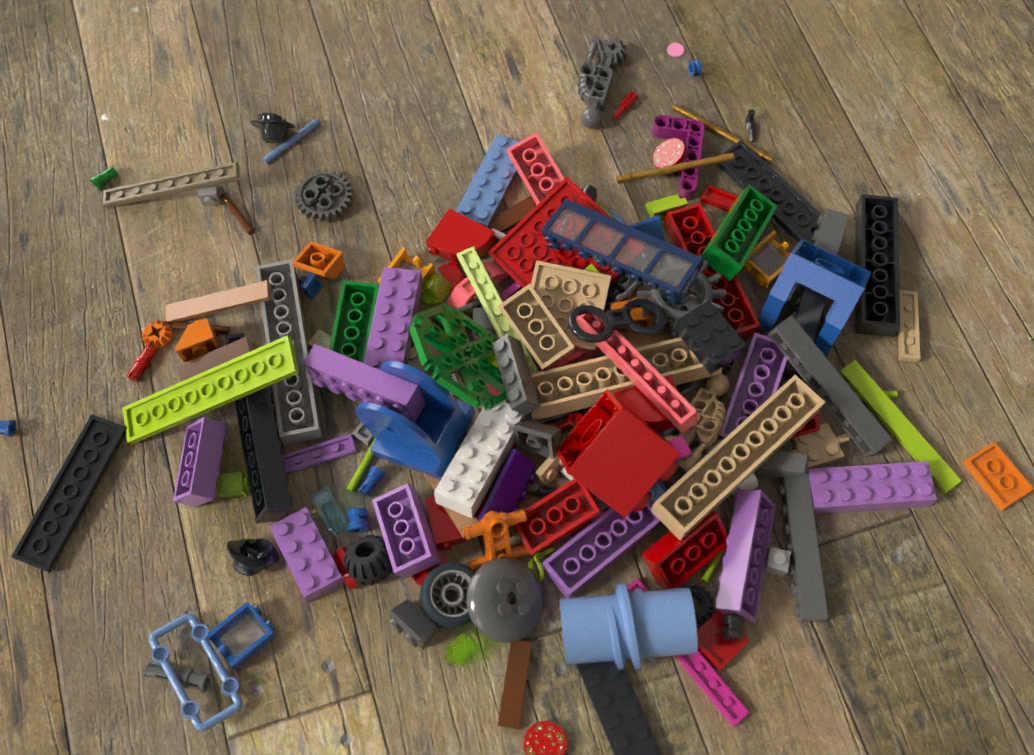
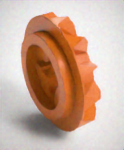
[141,320,173,348]

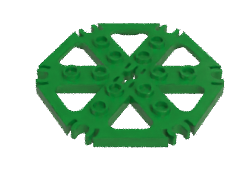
[409,305,508,411]

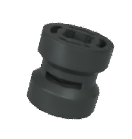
[721,615,744,641]

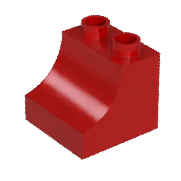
[556,389,680,518]

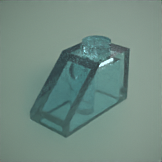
[310,486,348,537]

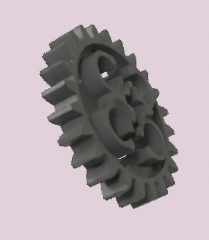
[294,169,353,222]

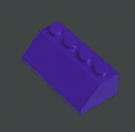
[478,449,536,531]

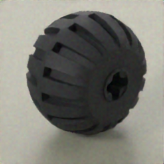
[344,535,393,586]

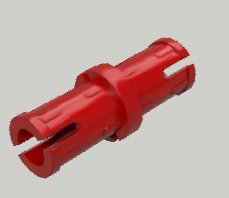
[126,344,158,382]

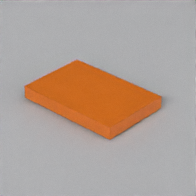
[962,441,1034,511]

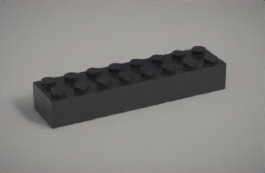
[855,194,900,337]
[234,386,292,523]

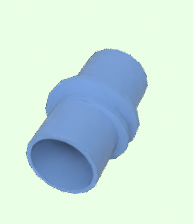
[560,582,698,670]

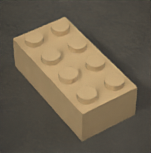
[498,284,575,371]

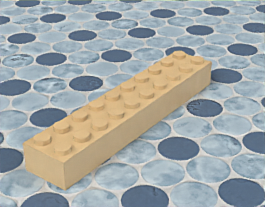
[530,337,722,420]
[651,375,825,541]

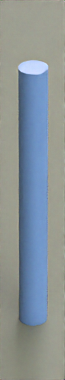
[262,118,321,164]

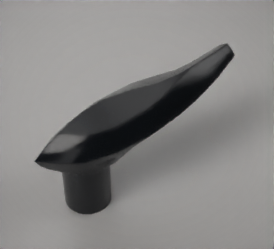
[745,109,756,142]
[528,484,557,498]

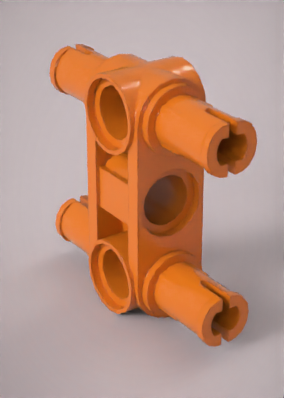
[463,509,530,572]

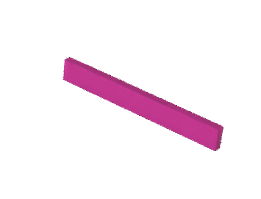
[627,578,750,727]

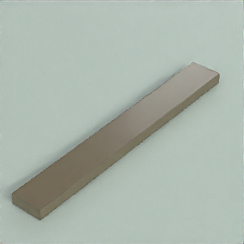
[103,162,240,208]

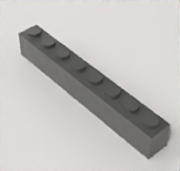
[791,208,848,342]
[767,315,891,457]
[778,469,828,623]

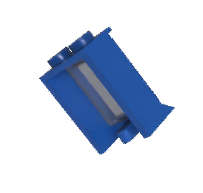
[206,601,276,671]

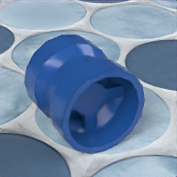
[347,508,369,533]

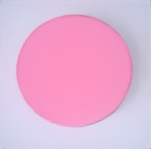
[667,43,684,57]

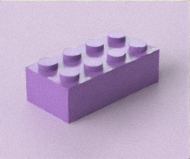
[173,417,227,507]
[372,483,441,579]
[269,507,345,603]

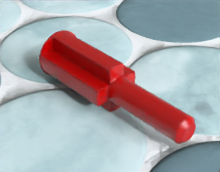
[612,91,638,120]

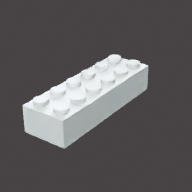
[434,402,525,519]

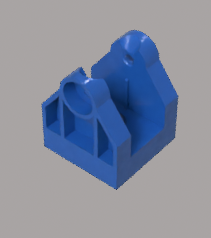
[758,239,871,357]

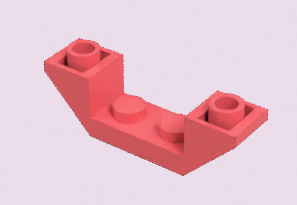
[446,261,508,314]

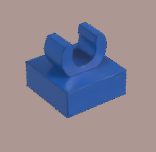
[298,273,324,299]

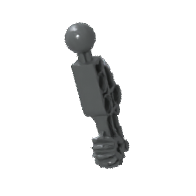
[578,36,627,129]

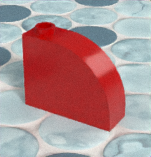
[425,208,497,262]
[614,375,677,431]
[425,495,487,551]

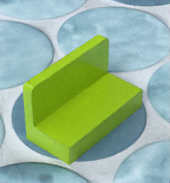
[645,194,688,220]

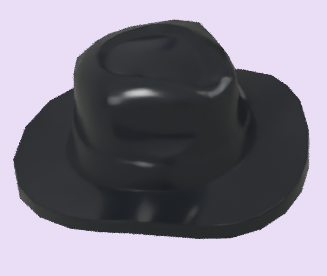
[250,113,296,143]
[227,538,280,576]

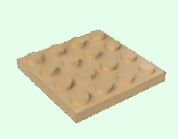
[531,260,611,351]

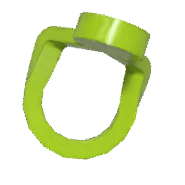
[528,547,556,582]

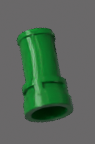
[90,166,119,190]

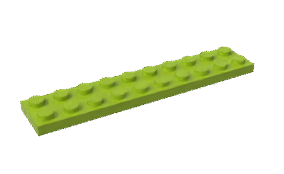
[122,335,299,444]

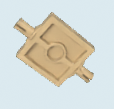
[789,423,850,469]

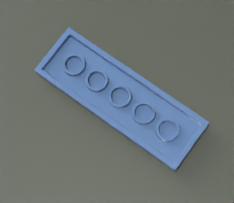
[456,134,519,228]

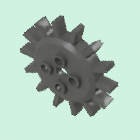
[636,257,726,336]

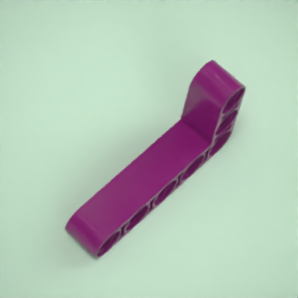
[652,115,704,201]

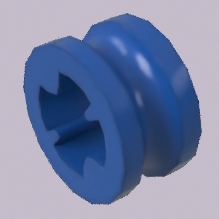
[688,59,702,76]

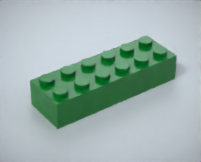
[700,185,778,281]
[324,281,380,394]

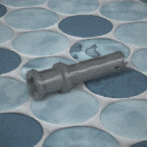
[144,663,211,693]

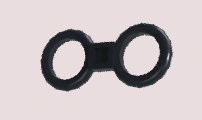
[567,299,667,343]

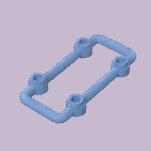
[149,613,243,731]

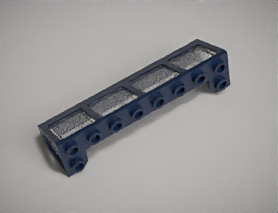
[541,199,704,305]

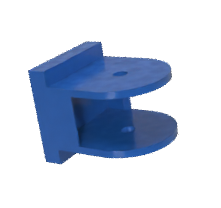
[355,361,476,480]

